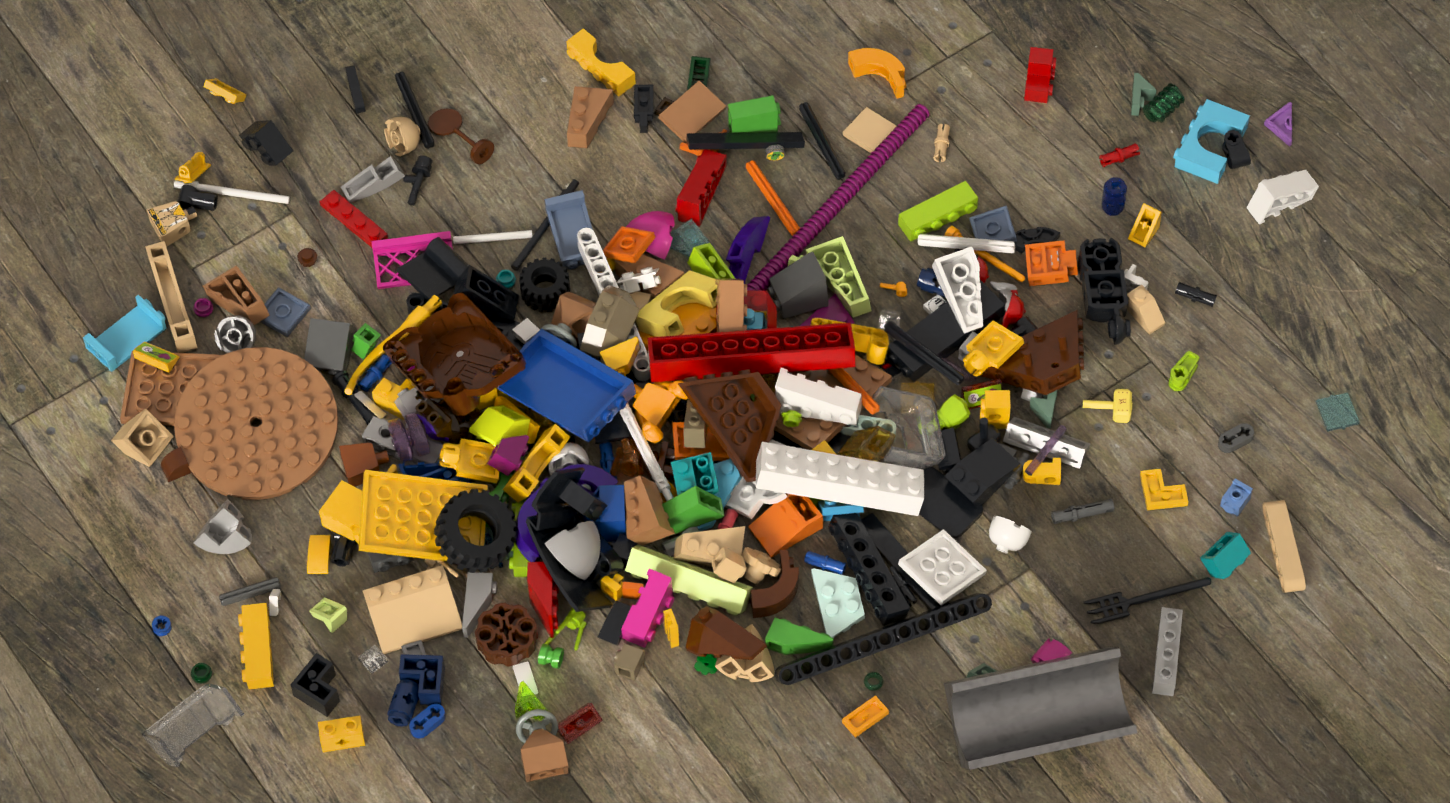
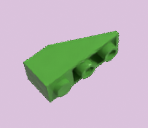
[765,617,834,655]

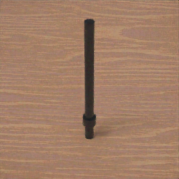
[511,179,579,271]

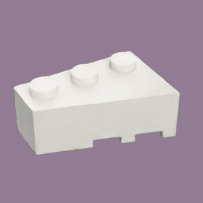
[1247,170,1319,225]

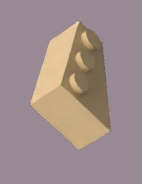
[673,526,745,567]

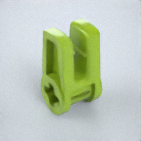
[1168,351,1199,391]

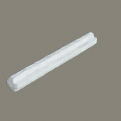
[918,234,1015,253]

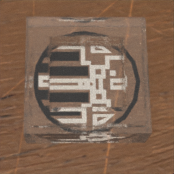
[358,645,388,674]

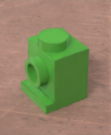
[351,323,381,360]

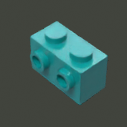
[1200,532,1251,579]

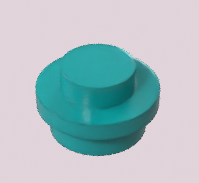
[496,269,516,288]

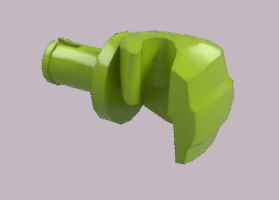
[922,394,971,439]

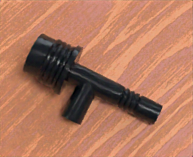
[403,155,433,206]

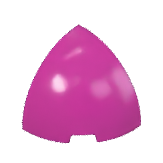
[626,211,675,260]

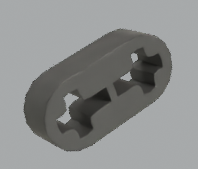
[1218,423,1254,453]

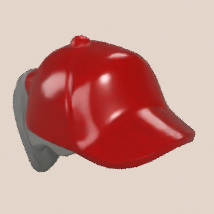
[990,281,1026,328]

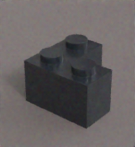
[239,120,293,166]
[290,653,340,717]

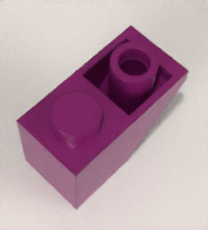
[487,435,529,476]

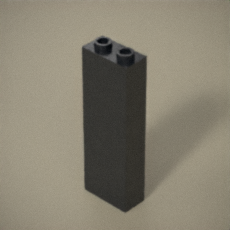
[887,280,1005,382]

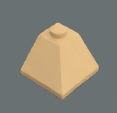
[111,409,174,467]

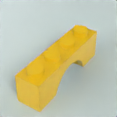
[566,28,636,97]
[503,424,570,503]

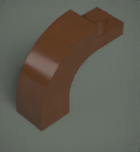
[751,550,799,618]

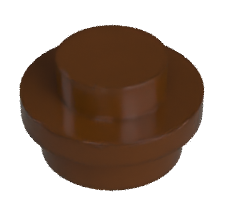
[297,248,317,267]

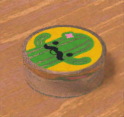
[765,145,785,161]

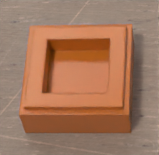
[622,581,644,600]

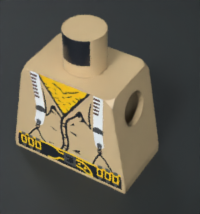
[147,201,197,247]

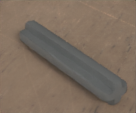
[219,577,281,606]

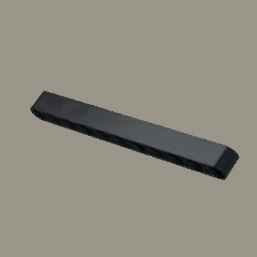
[774,593,992,685]

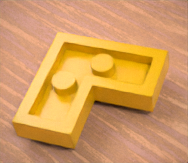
[1140,469,1188,510]

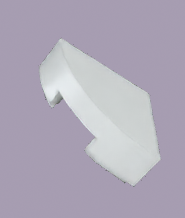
[269,589,281,616]

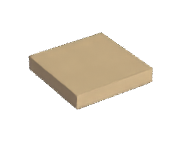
[843,107,897,153]

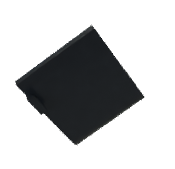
[396,237,469,301]

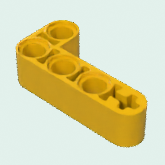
[810,318,889,365]

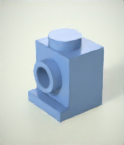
[1220,479,1253,516]

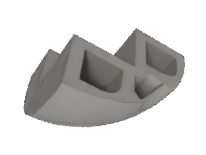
[193,499,252,554]
[544,521,601,580]

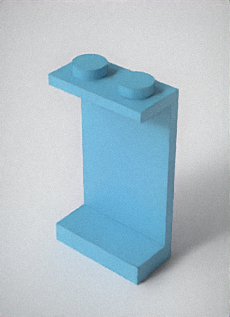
[83,295,167,372]

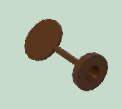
[428,108,494,164]

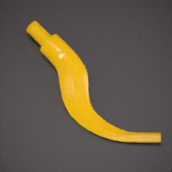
[345,295,443,395]

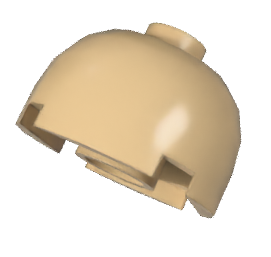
[384,116,421,156]

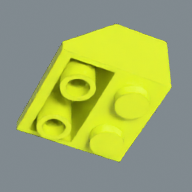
[469,405,530,446]

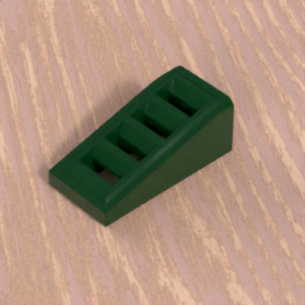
[687,56,711,90]

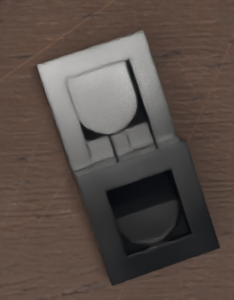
[598,600,632,646]

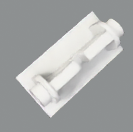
[617,267,661,293]

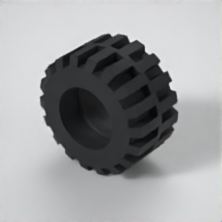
[519,258,570,312]

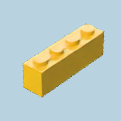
[238,603,274,689]

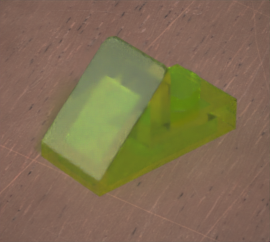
[515,681,548,721]

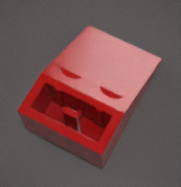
[527,562,559,638]

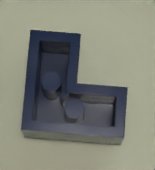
[399,654,445,705]

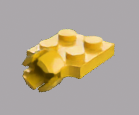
[963,321,1024,376]
[439,438,499,484]

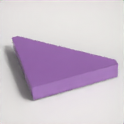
[1264,102,1292,147]

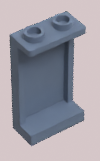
[544,190,596,270]

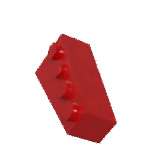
[675,149,727,227]

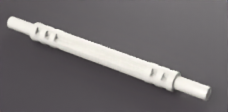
[619,402,674,501]

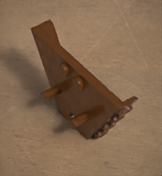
[975,310,1084,395]
[678,369,781,482]

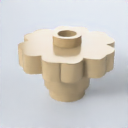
[741,547,781,584]

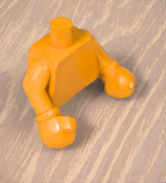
[633,381,688,443]

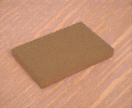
[658,81,726,143]

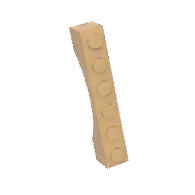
[145,241,198,353]

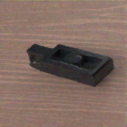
[634,84,654,133]

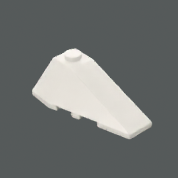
[932,247,983,334]

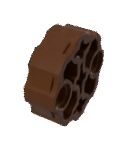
[475,602,538,667]

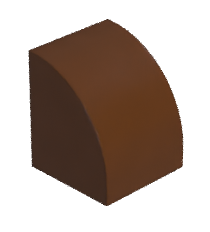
[161,447,191,482]

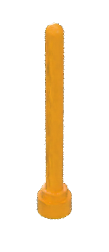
[944,226,1025,282]

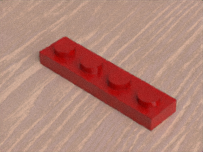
[320,190,388,248]

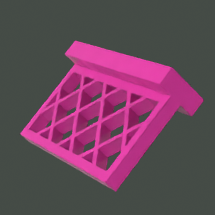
[372,231,453,289]

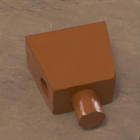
[339,442,390,487]

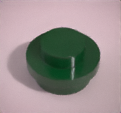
[191,663,212,684]

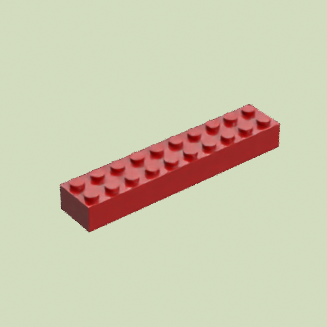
[647,323,855,382]

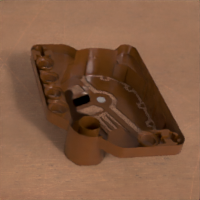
[383,293,526,416]

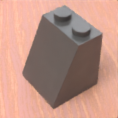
[767,252,828,319]
[304,318,357,376]

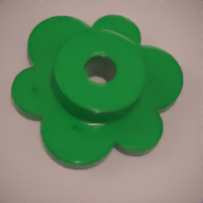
[694,654,717,675]

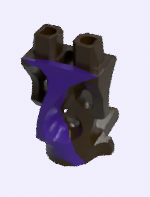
[415,399,482,444]

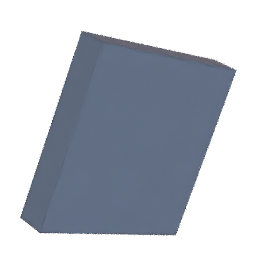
[969,205,1017,242]
[260,287,311,337]

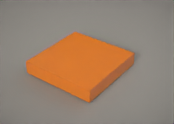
[603,226,656,263]

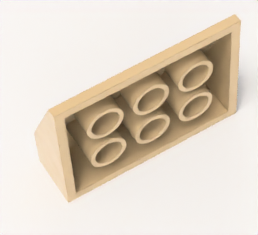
[363,565,462,655]

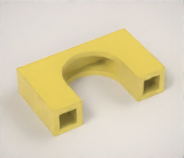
[635,270,718,337]

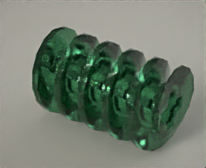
[1143,83,1185,123]

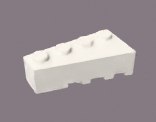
[775,368,862,425]

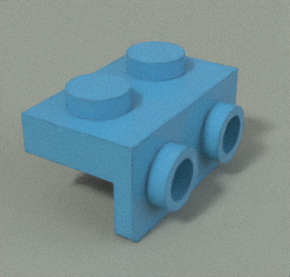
[818,500,864,521]

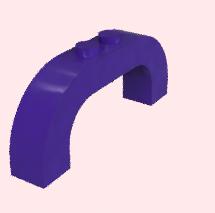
[515,464,618,562]

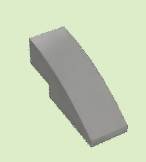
[341,156,406,203]

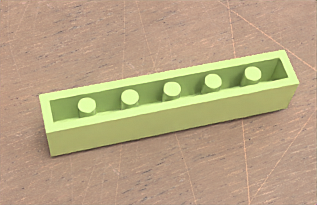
[625,544,753,615]

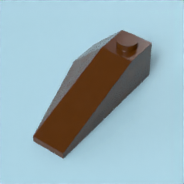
[685,606,767,660]

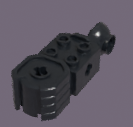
[1077,238,1131,345]

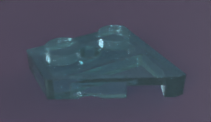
[670,219,710,257]

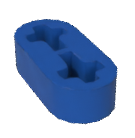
[409,704,446,738]

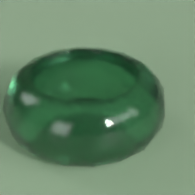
[864,672,883,691]

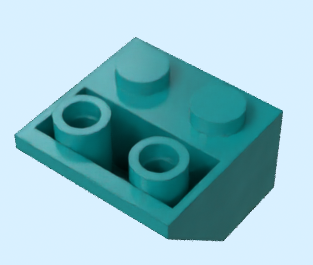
[671,452,719,495]

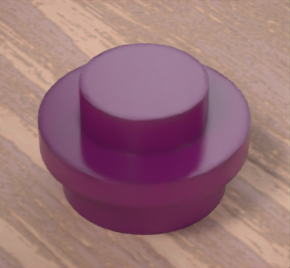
[193,298,214,317]

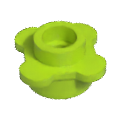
[781,410,802,427]

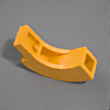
[848,48,906,99]

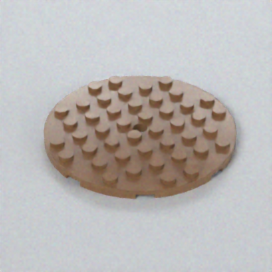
[174,347,338,500]

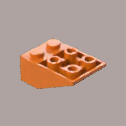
[748,493,823,558]

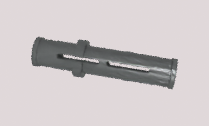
[1051,499,1115,524]

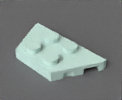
[811,568,865,638]

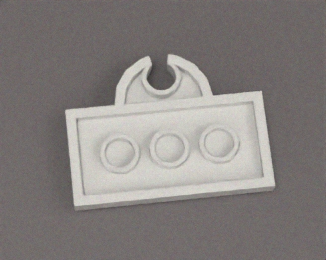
[725,440,787,519]

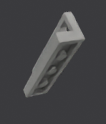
[1003,417,1090,469]

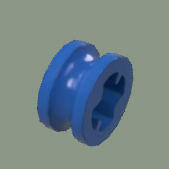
[152,615,171,636]

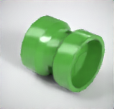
[538,643,564,669]

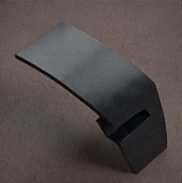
[526,467,623,612]

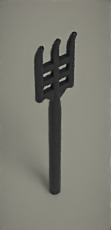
[1083,577,1211,624]

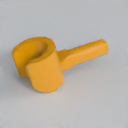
[880,281,907,297]

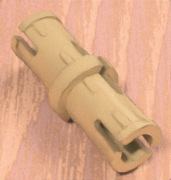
[933,124,950,162]

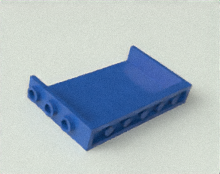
[497,328,636,443]

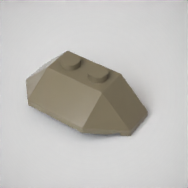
[580,285,639,358]

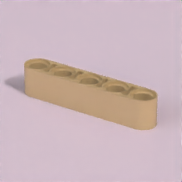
[1262,500,1306,593]

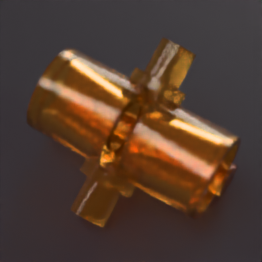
[610,438,644,477]

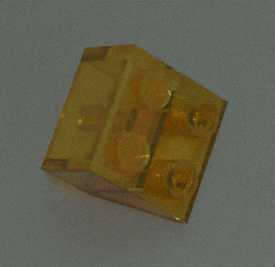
[837,426,896,462]

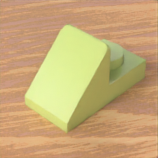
[310,597,347,633]

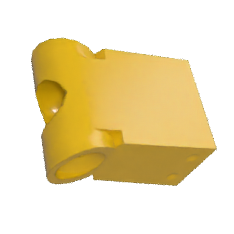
[319,480,362,544]

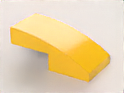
[307,535,331,574]

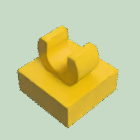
[601,573,624,601]

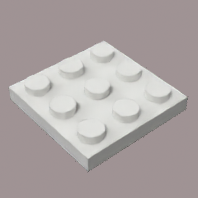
[898,529,987,606]

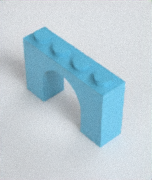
[1173,99,1250,184]

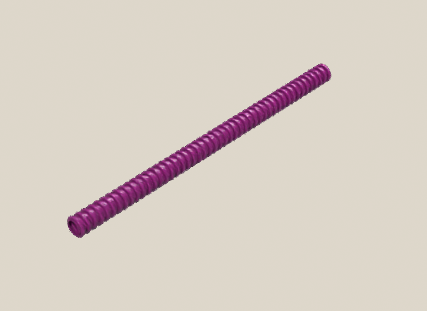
[747,104,930,290]

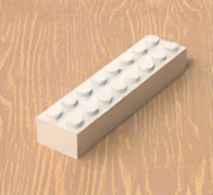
[756,442,924,516]

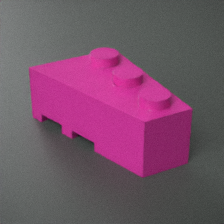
[622,568,674,648]

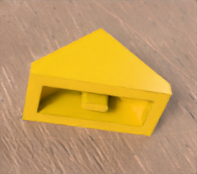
[1128,203,1162,247]

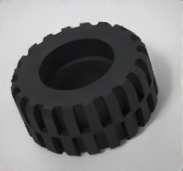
[434,489,518,573]

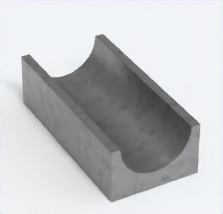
[944,647,1137,770]

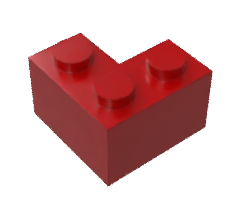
[1024,47,1057,103]

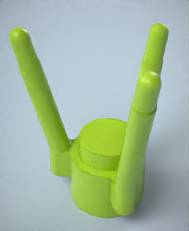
[544,608,587,651]

